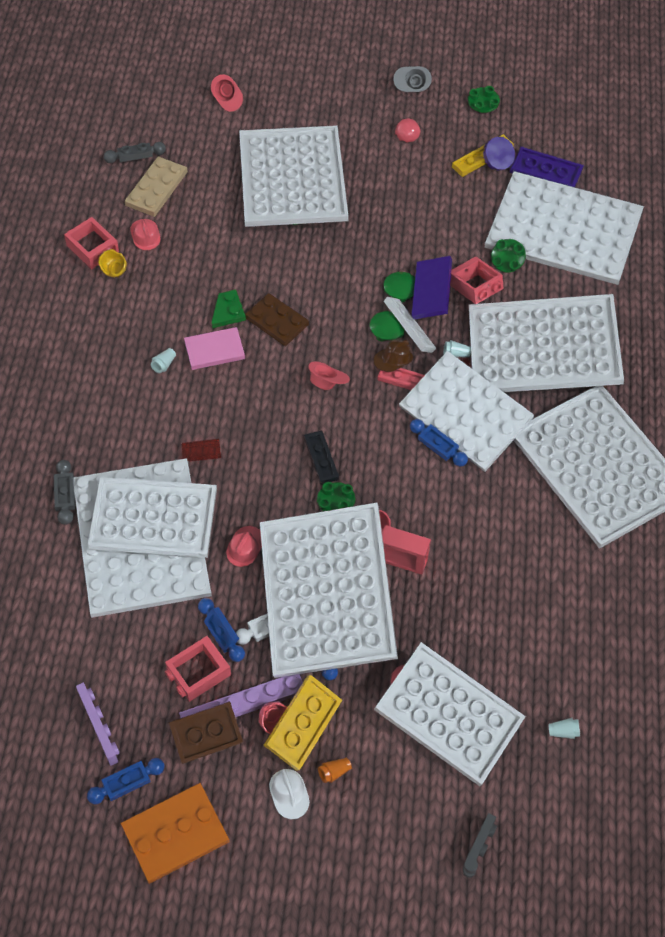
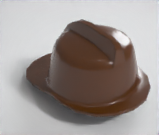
[373,339,413,372]

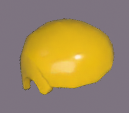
[98,249,127,278]

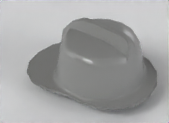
[393,66,432,92]

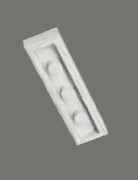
[384,297,436,353]

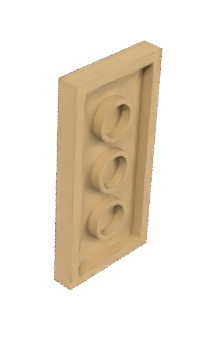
[125,157,188,217]

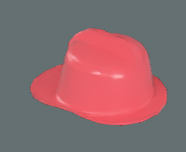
[211,74,243,112]
[130,219,160,250]
[308,361,350,390]
[226,526,262,567]

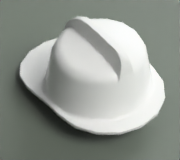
[269,769,310,819]

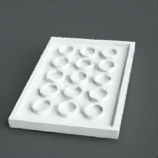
[399,351,534,472]
[87,477,217,558]
[374,642,526,786]

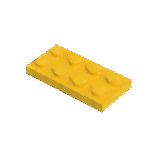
[264,675,342,771]

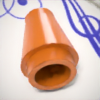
[318,757,352,783]

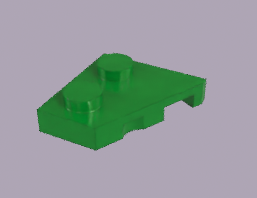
[212,289,246,328]

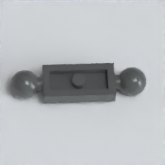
[104,142,166,163]
[54,460,75,525]

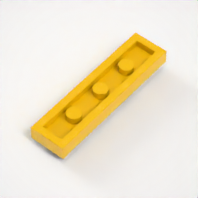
[452,134,514,177]

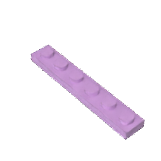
[179,674,303,718]

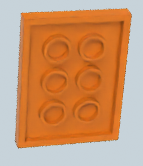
[121,783,230,884]

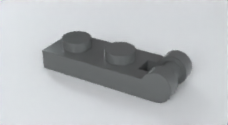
[462,813,498,878]

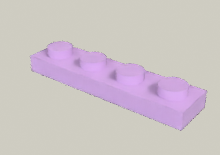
[76,682,120,766]

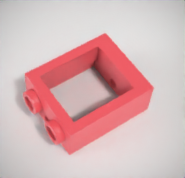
[64,217,119,270]
[450,257,504,304]
[382,525,431,575]
[165,636,231,702]

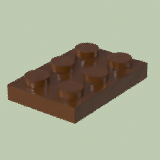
[245,293,309,347]
[168,701,243,764]

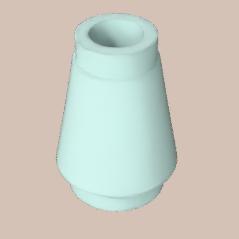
[443,340,471,358]
[151,348,176,373]
[549,718,580,739]

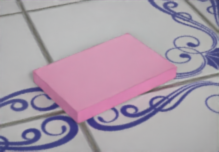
[184,327,245,370]

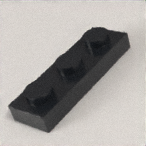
[304,430,339,485]

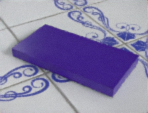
[510,147,584,188]
[412,256,452,319]

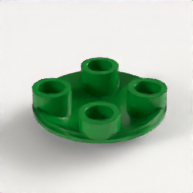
[468,86,500,113]
[491,239,526,273]
[384,272,415,302]
[370,311,405,342]
[317,482,355,512]

